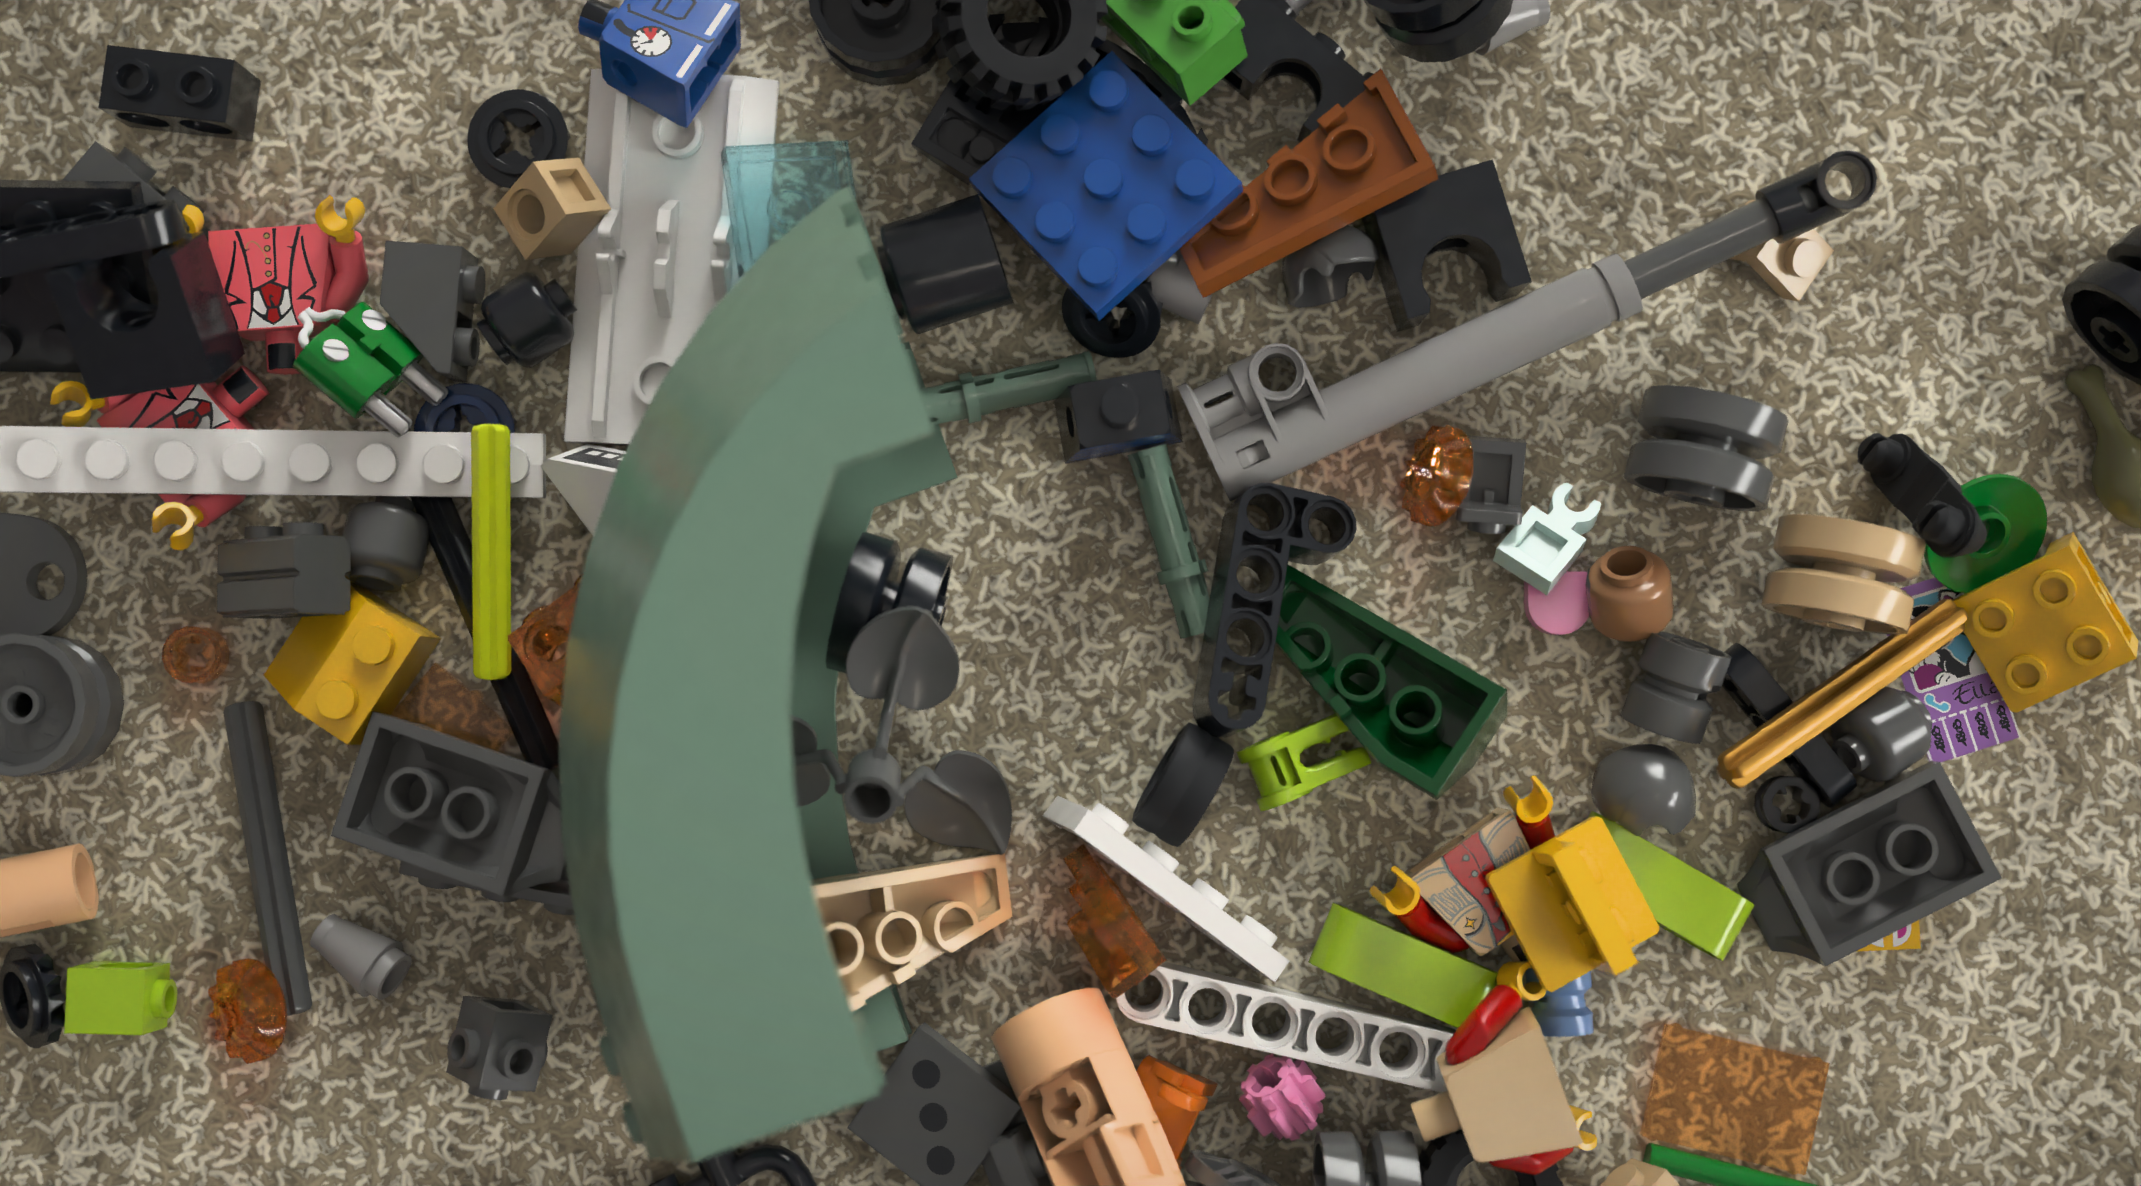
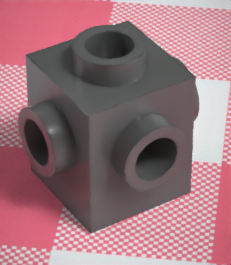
[446,996,553,1100]

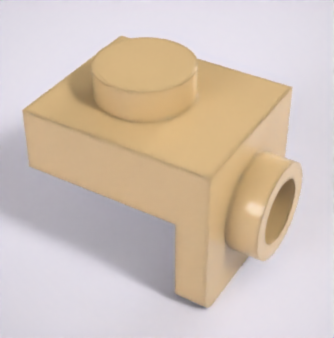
[1730,200,1834,302]

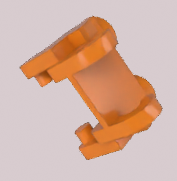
[1136,1055,1218,1171]

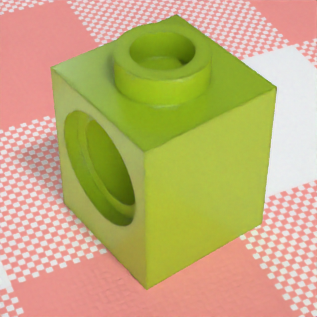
[64,961,177,1035]

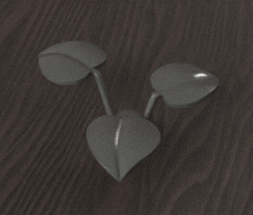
[791,606,1012,855]

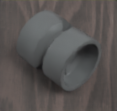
[1620,631,1732,744]

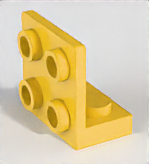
[1952,532,2139,713]

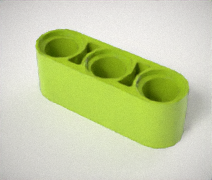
[1587,811,1755,961]
[1308,902,1497,1028]

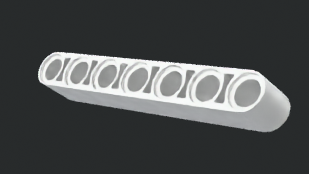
[1114,958,1457,1093]

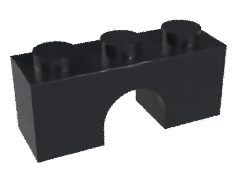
[1222,0,1373,142]

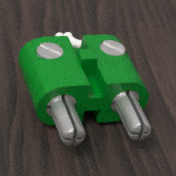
[293,302,448,437]

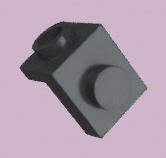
[1454,435,1527,534]

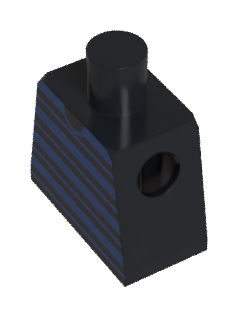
[1054,370,1183,464]

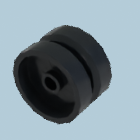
[809,0,941,86]
[1364,0,1513,62]
[2062,224,2141,386]
[826,532,953,673]

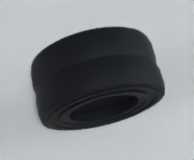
[1132,723,1234,847]

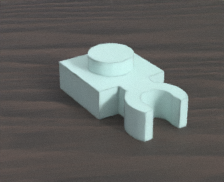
[1493,482,1601,595]

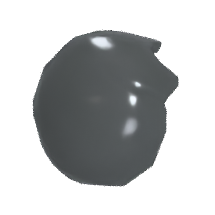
[1282,225,1380,308]
[1591,744,1696,836]

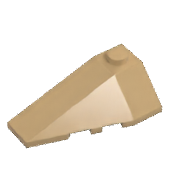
[811,853,1013,1012]

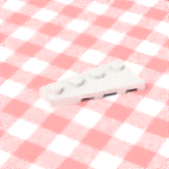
[1042,796,1289,982]

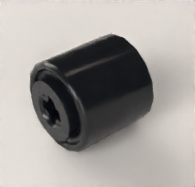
[877,194,1014,334]

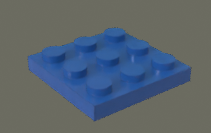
[969,51,1243,321]

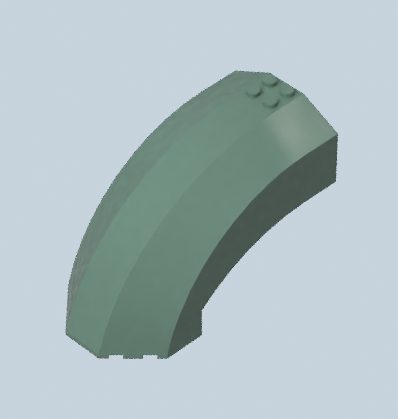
[559,187,958,1162]

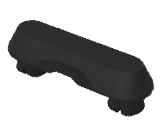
[1858,433,1987,558]

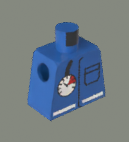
[578,0,741,128]

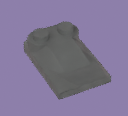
[331,711,567,897]
[1737,761,2002,967]

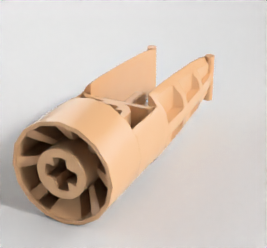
[991,987,1186,1186]

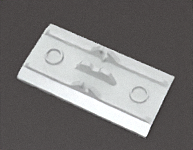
[564,69,779,445]

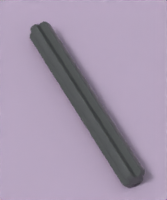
[223,701,312,1017]

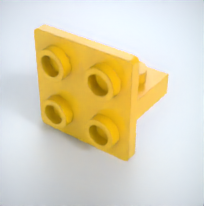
[1486,816,1659,992]

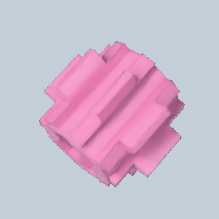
[1239,1054,1325,1141]

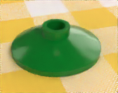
[1924,474,2047,594]

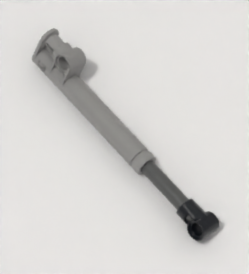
[1177,150,1877,501]

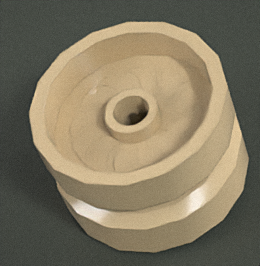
[1761,514,1926,635]

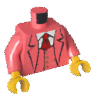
[167,195,369,375]
[50,365,269,551]

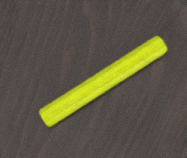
[471,424,511,680]

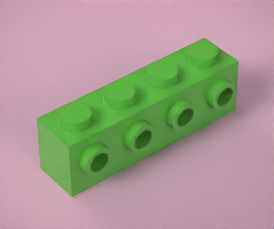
[1100,0,1248,106]

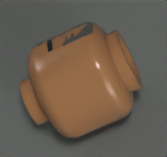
[1585,546,1674,642]

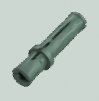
[919,351,1097,426]
[1127,444,1210,639]

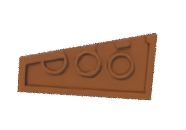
[1179,69,1439,298]

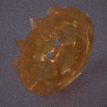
[1400,425,1473,527]
[208,958,287,1064]

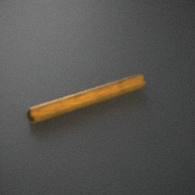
[1716,599,1968,789]

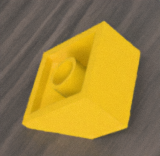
[263,575,441,745]

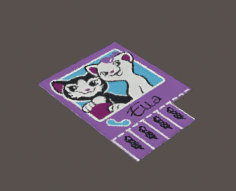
[1887,578,2021,762]

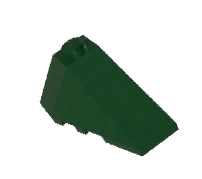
[1275,565,1507,800]

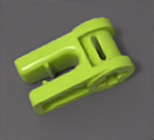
[1236,714,1372,812]

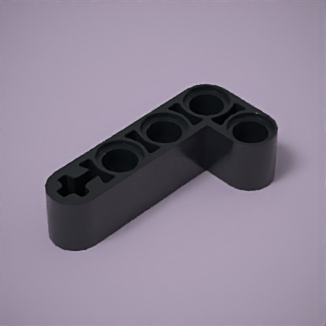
[1193,483,1357,738]

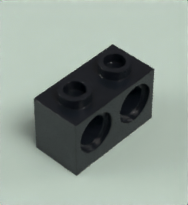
[98,45,261,141]

